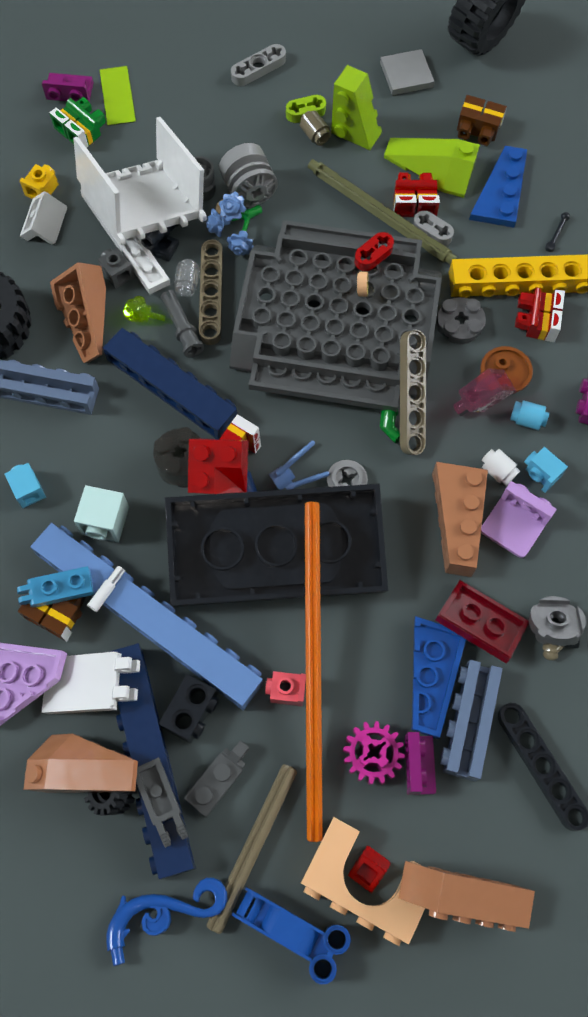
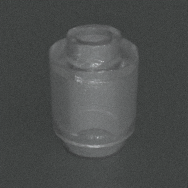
[173,259,200,297]

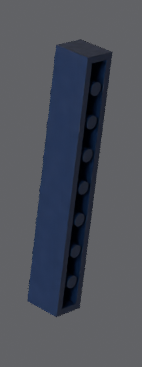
[109,643,196,880]

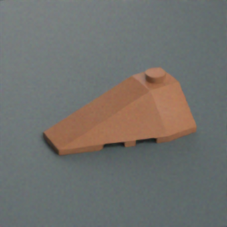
[50,262,106,363]
[23,734,138,793]

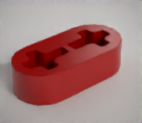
[354,232,394,271]

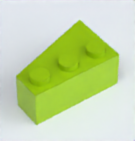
[331,65,382,150]

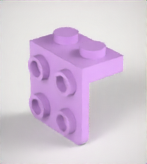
[481,481,557,558]

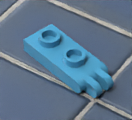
[17,566,94,608]

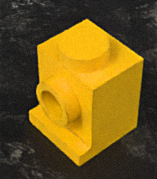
[20,164,59,199]

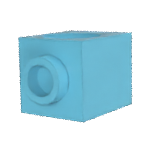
[5,463,46,508]

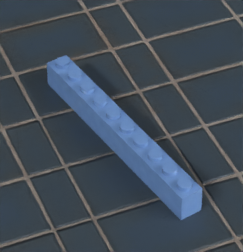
[30,523,263,711]

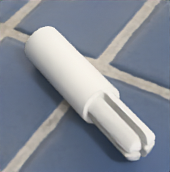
[87,566,125,612]

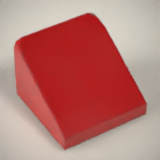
[348,846,391,894]

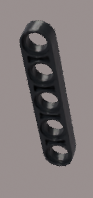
[498,703,588,831]

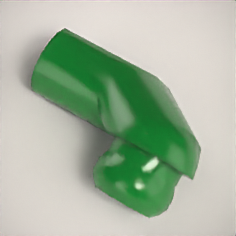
[380,409,400,443]

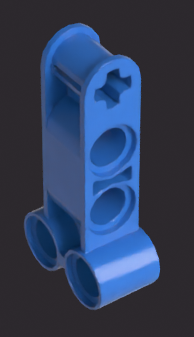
[232,887,351,984]

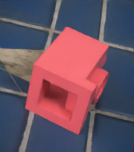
[265,671,306,706]

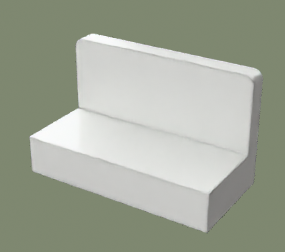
[20,191,67,245]

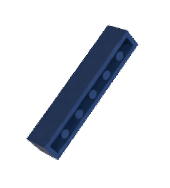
[103,328,237,439]

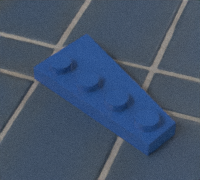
[469,146,527,228]
[412,616,466,739]

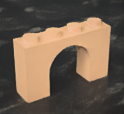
[301,817,425,946]

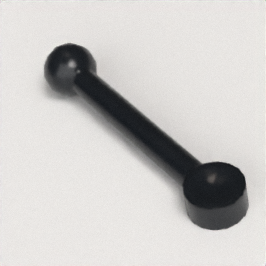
[545,212,570,252]

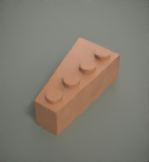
[432,462,488,577]
[398,861,535,932]

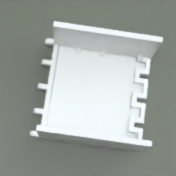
[74,117,207,246]

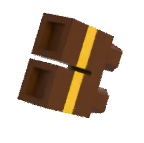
[457,95,507,146]
[17,597,86,642]

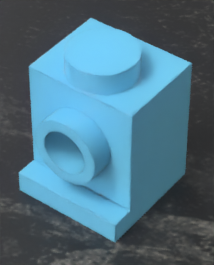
[524,447,568,493]

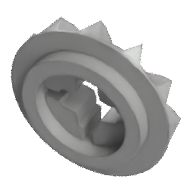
[327,460,368,487]

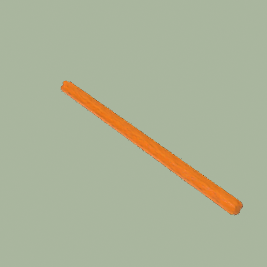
[305,502,323,842]

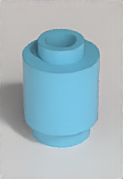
[510,400,549,431]

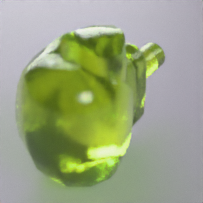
[124,296,166,323]

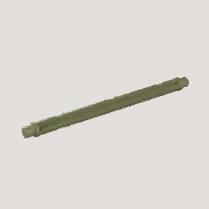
[308,159,458,265]

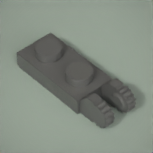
[136,757,189,848]

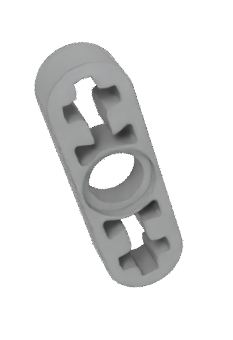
[231,44,286,86]

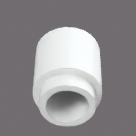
[482,449,520,486]

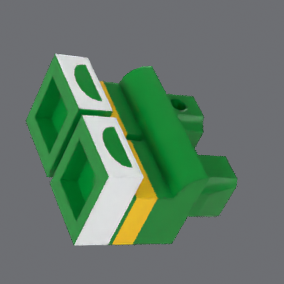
[49,97,106,148]

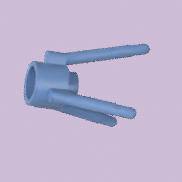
[269,441,330,490]

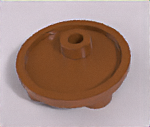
[480,346,533,396]

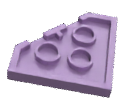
[0,643,67,726]

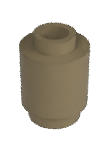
[300,111,331,145]

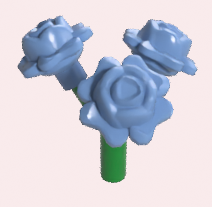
[206,191,262,256]

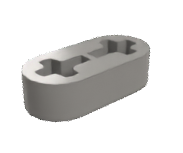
[413,211,454,246]

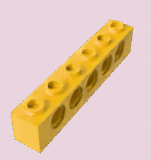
[449,254,588,298]

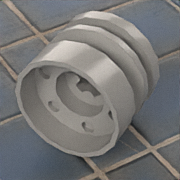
[219,143,278,207]

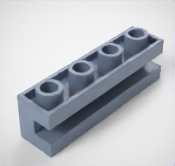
[0,360,99,415]
[440,660,503,782]

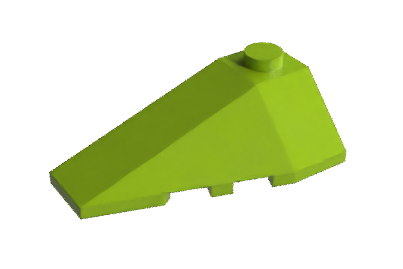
[384,138,480,198]

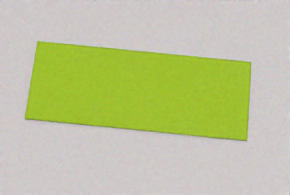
[100,66,136,125]

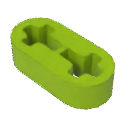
[286,95,326,123]

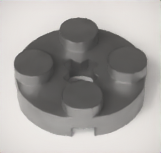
[437,297,486,344]
[529,596,586,646]

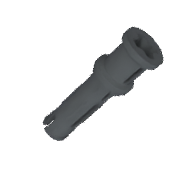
[161,290,204,357]

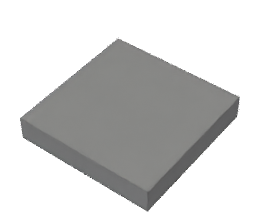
[380,49,434,95]

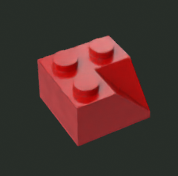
[188,438,248,494]

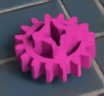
[343,721,405,785]

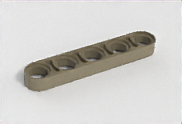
[199,239,223,345]
[400,330,426,455]

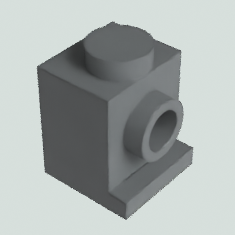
[98,248,135,289]

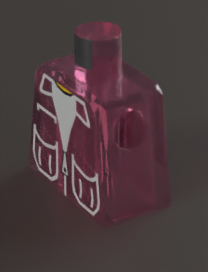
[453,368,516,416]

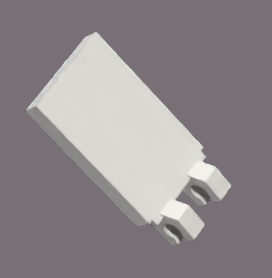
[42,652,140,714]

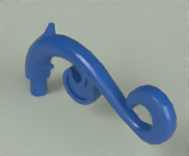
[106,878,228,966]

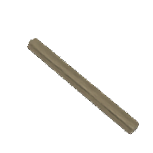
[207,764,297,934]

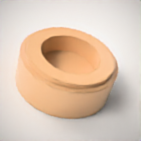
[357,272,368,297]

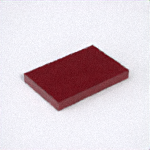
[435,580,529,664]

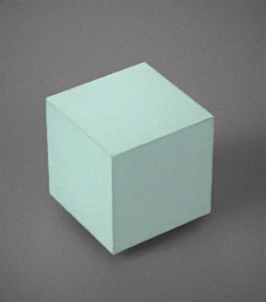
[74,485,129,543]

